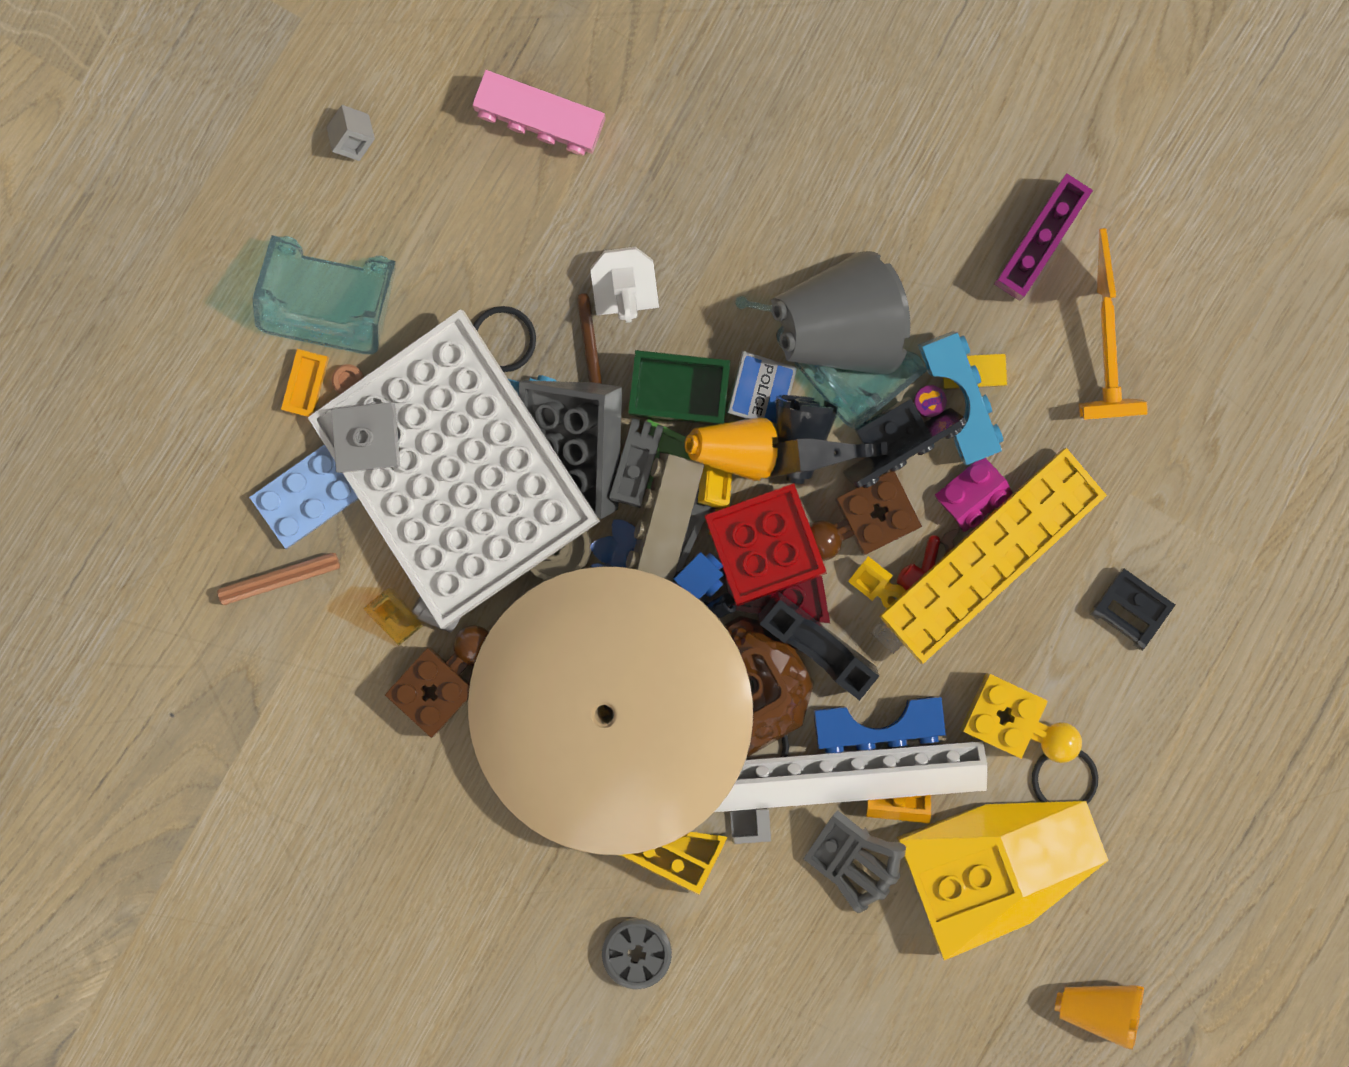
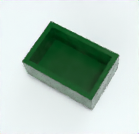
[628,350,731,425]

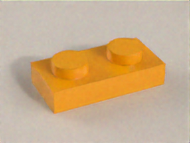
[866,795,931,823]

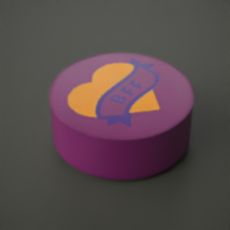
[914,385,947,418]

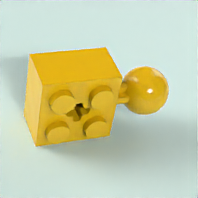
[960,673,1082,763]

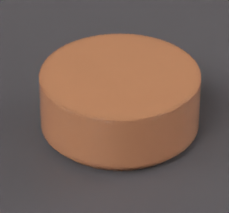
[332,364,364,394]

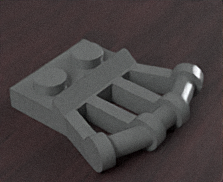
[803,810,906,913]

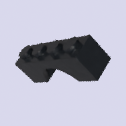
[758,591,880,701]

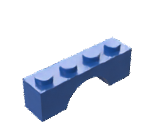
[813,696,946,754]

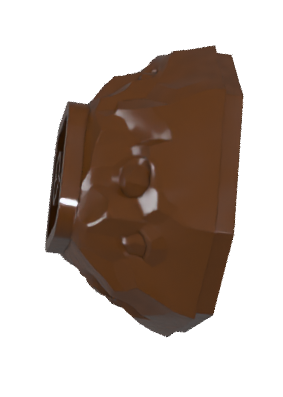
[724,615,814,757]

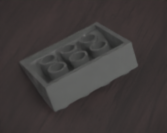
[519,380,622,519]

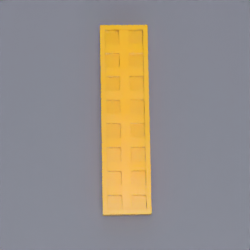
[879,448,1107,664]

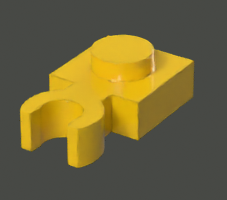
[848,556,906,608]

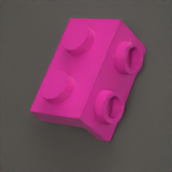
[935,458,1013,532]

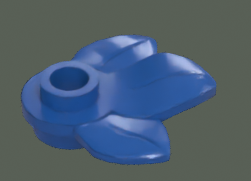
[591,519,637,568]

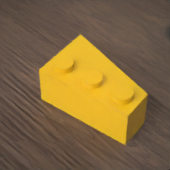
[619,832,728,895]

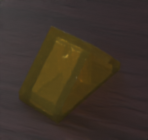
[363,588,423,646]

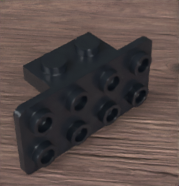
[843,397,967,488]

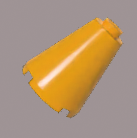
[685,417,778,481]
[1054,985,1144,1050]

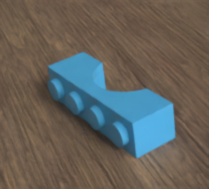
[918,331,1004,465]

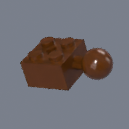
[810,471,922,561]
[385,625,489,738]

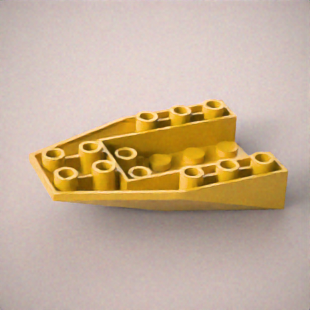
[897,801,1108,961]

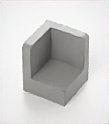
[327,105,375,161]
[730,808,771,844]

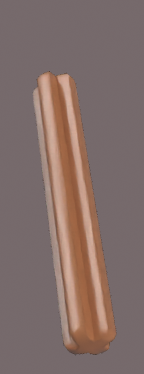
[217,553,340,605]

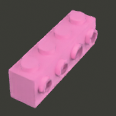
[472,70,606,156]

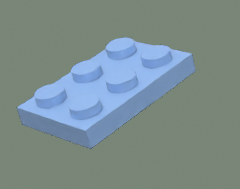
[249,445,359,549]

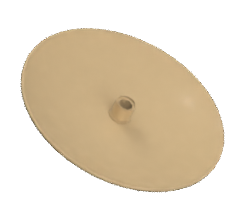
[468,567,753,855]

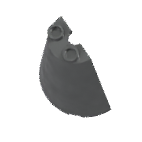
[771,251,910,375]

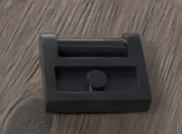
[1090,568,1176,651]

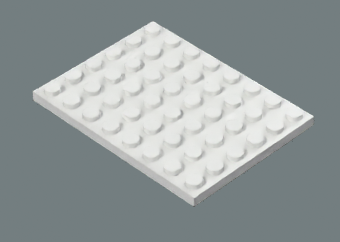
[308,309,600,629]

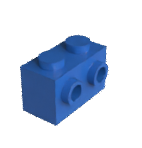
[674,552,723,599]

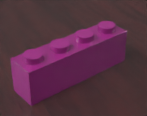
[994,173,1093,301]

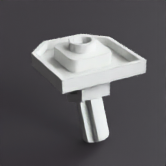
[590,247,659,323]

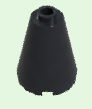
[775,395,839,484]

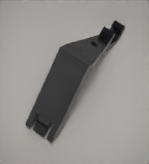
[761,438,888,479]

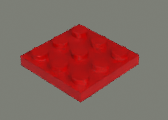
[705,483,827,606]

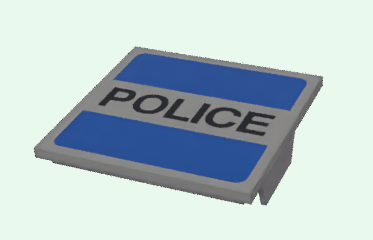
[727,351,797,427]

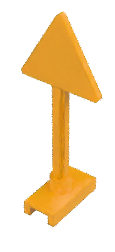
[1079,228,1148,420]

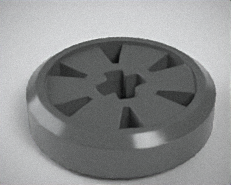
[602,918,672,989]

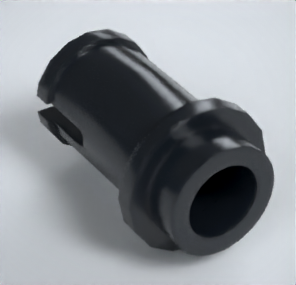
[703,593,736,619]

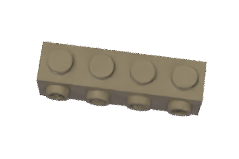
[626,453,704,582]

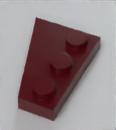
[726,576,831,624]

